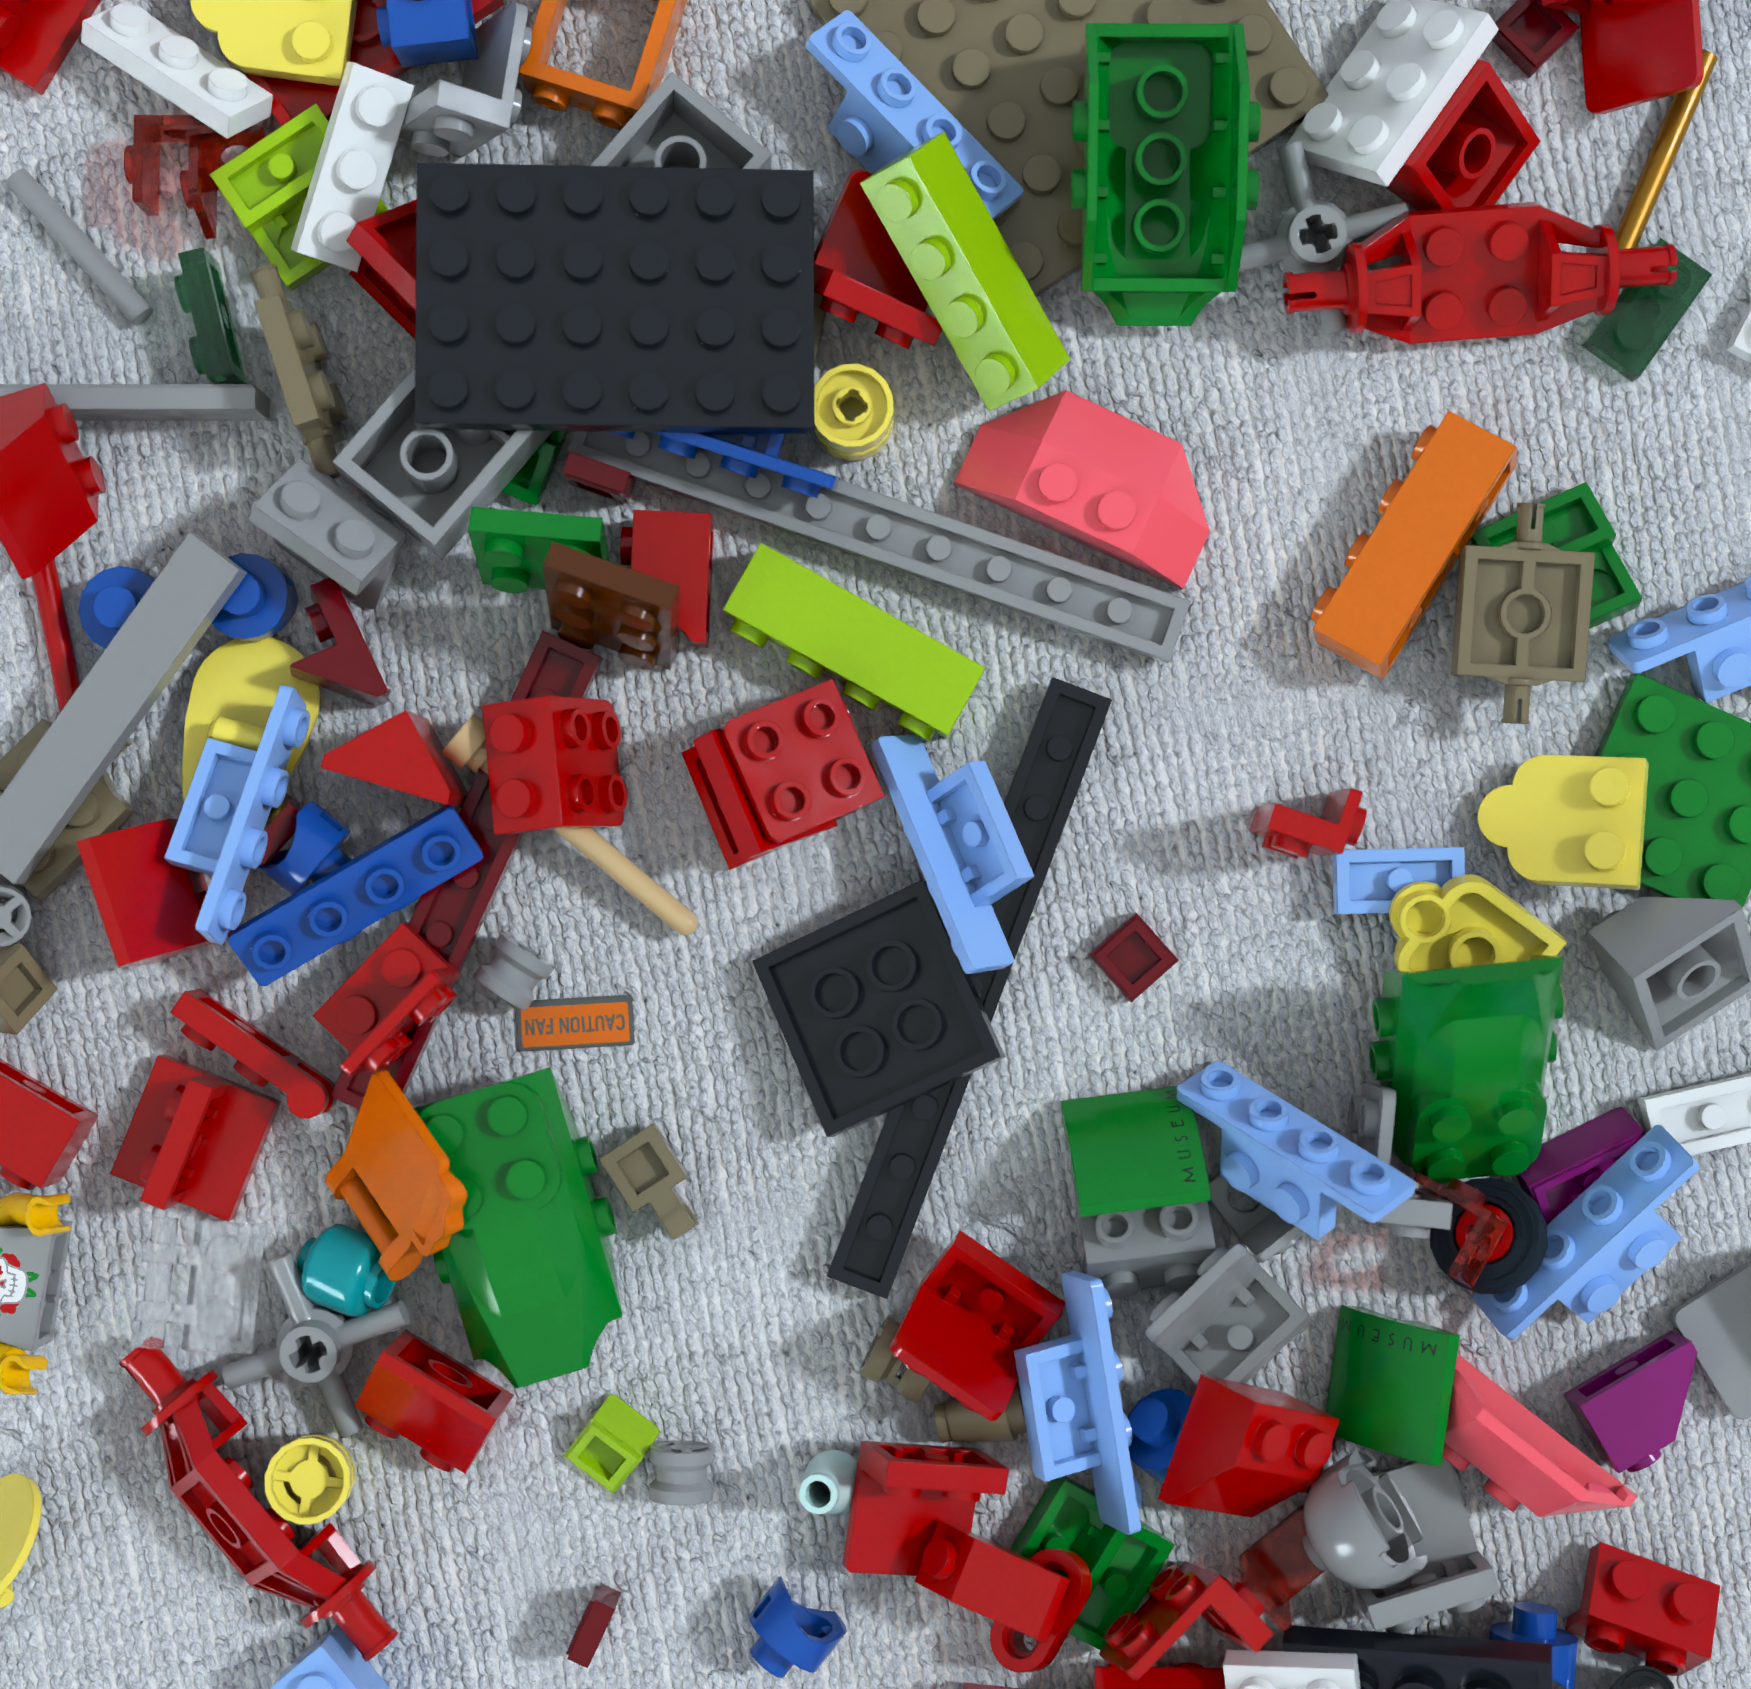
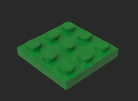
[1594,673,1751,908]

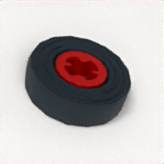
[1430,1178,1548,1294]

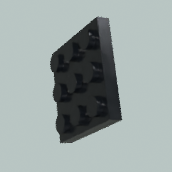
[752,880,1005,1137]

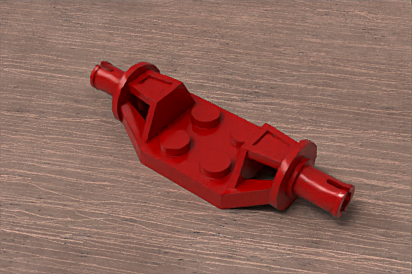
[1283,202,1678,344]
[119,1336,398,1662]

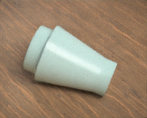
[799,1450,858,1514]

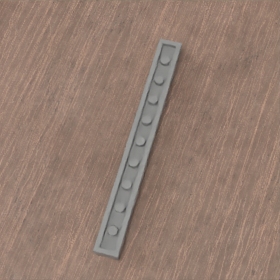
[567,431,1191,663]

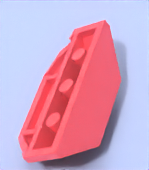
[954,390,1210,590]
[1442,1353,1638,1517]

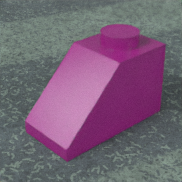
[1563,1330,1698,1473]

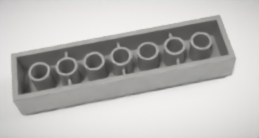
[332,72,772,560]

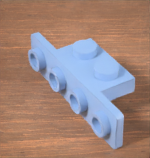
[805,10,1024,220]
[1608,575,1751,703]
[164,685,310,945]
[870,734,1035,974]
[1177,1061,1415,1240]
[1473,1125,1699,1340]
[1014,1270,1142,1535]

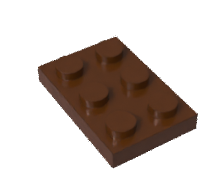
[543,541,680,670]

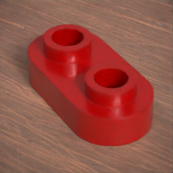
[990,1549,1092,1672]

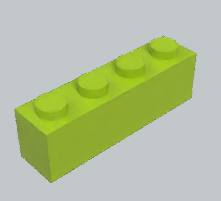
[860,131,1070,411]
[723,542,985,742]

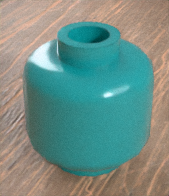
[297,1224,396,1317]

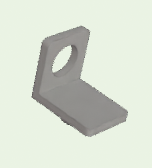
[1209,1172,1304,1263]

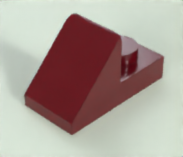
[290,577,389,707]

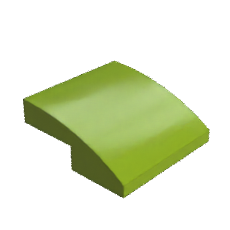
[209,104,388,291]

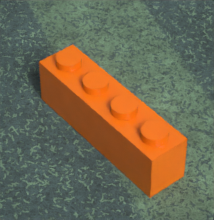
[1311,411,1517,680]

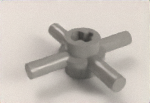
[1239,141,1408,336]
[221,1251,410,1438]

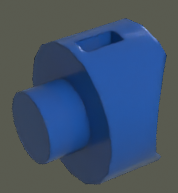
[212,553,298,642]
[78,566,156,649]
[258,800,352,895]
[1127,1388,1192,1485]
[749,1576,847,1678]
[1489,1602,1578,1689]

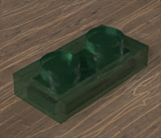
[1581,238,1712,382]
[174,247,247,384]

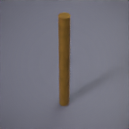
[1615,49,1718,249]

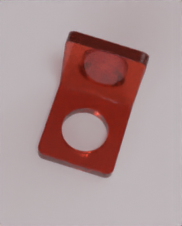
[124,115,222,216]
[180,125,266,240]
[1413,1172,1508,1288]
[1239,1505,1327,1632]

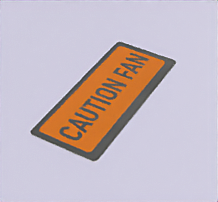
[516,995,635,1052]

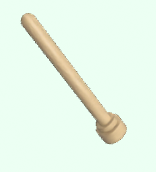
[441,714,698,936]

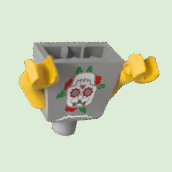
[0,1192,73,1395]

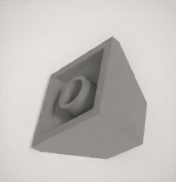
[1588,896,1751,1051]

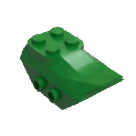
[1070,23,1261,326]
[1369,955,1564,1183]
[413,1067,623,1388]

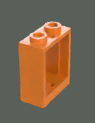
[519,0,687,130]

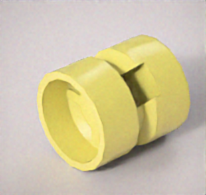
[814,364,894,461]
[264,1433,355,1525]

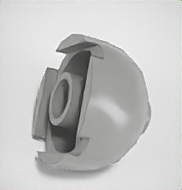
[1302,1451,1427,1589]

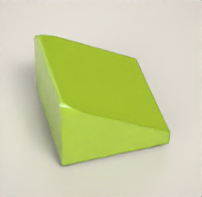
[563,1394,659,1494]

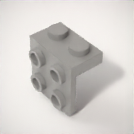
[399,2,532,157]
[248,459,406,609]
[1348,1082,1453,1239]
[1070,1159,1216,1299]
[1145,1243,1312,1385]
[1672,1261,1751,1420]
[1355,1457,1501,1633]

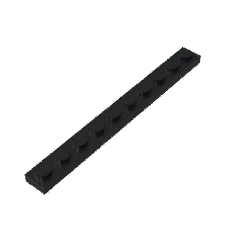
[827,677,1112,1299]

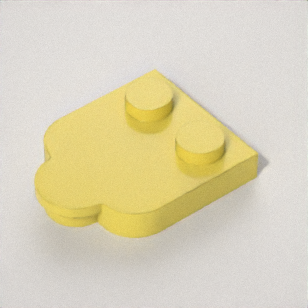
[190,0,358,86]
[1478,755,1649,890]
[1389,874,1567,972]

